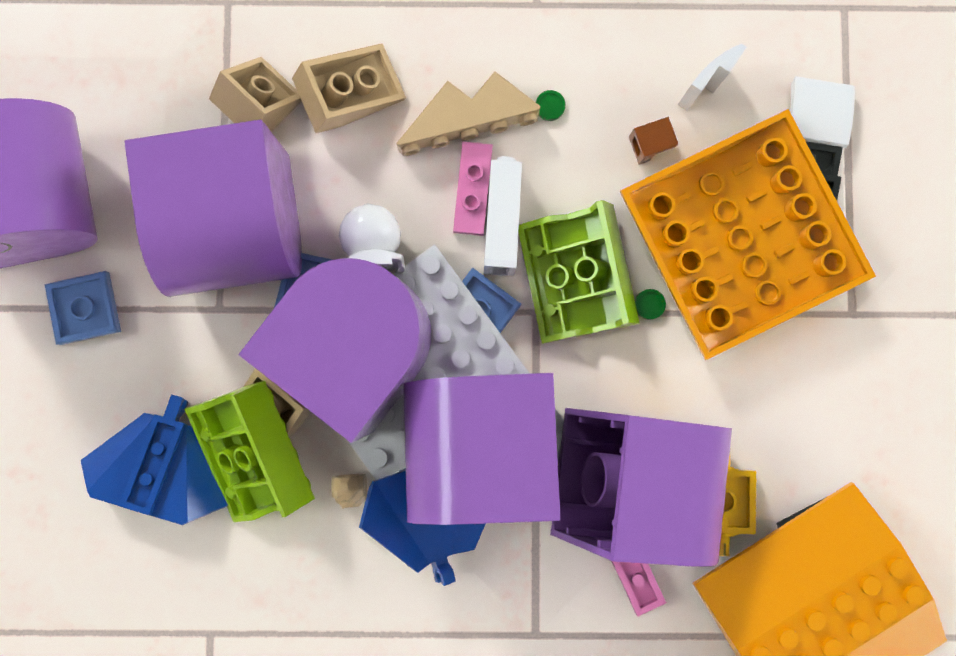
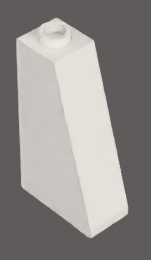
[483,156,522,276]

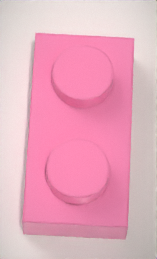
[611,561,666,616]

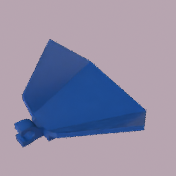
[81,394,228,525]
[359,468,486,586]

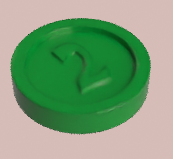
[536,90,566,121]
[635,289,666,320]

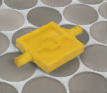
[719,448,756,556]

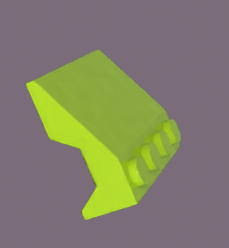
[518,200,640,344]
[184,381,315,522]

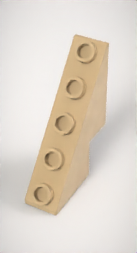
[396,71,541,156]

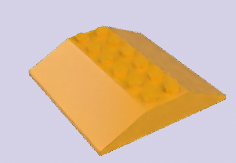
[620,109,876,360]
[692,482,947,656]

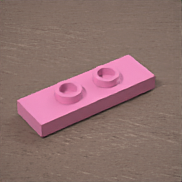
[453,141,493,236]

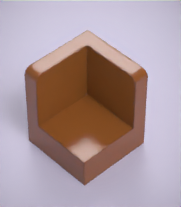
[629,116,678,164]

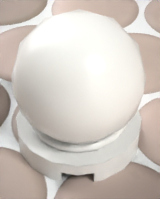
[339,203,405,273]

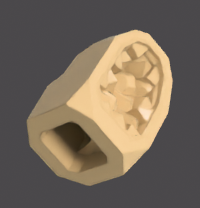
[331,474,367,509]

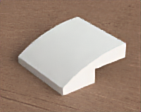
[677,43,747,111]
[789,76,855,148]

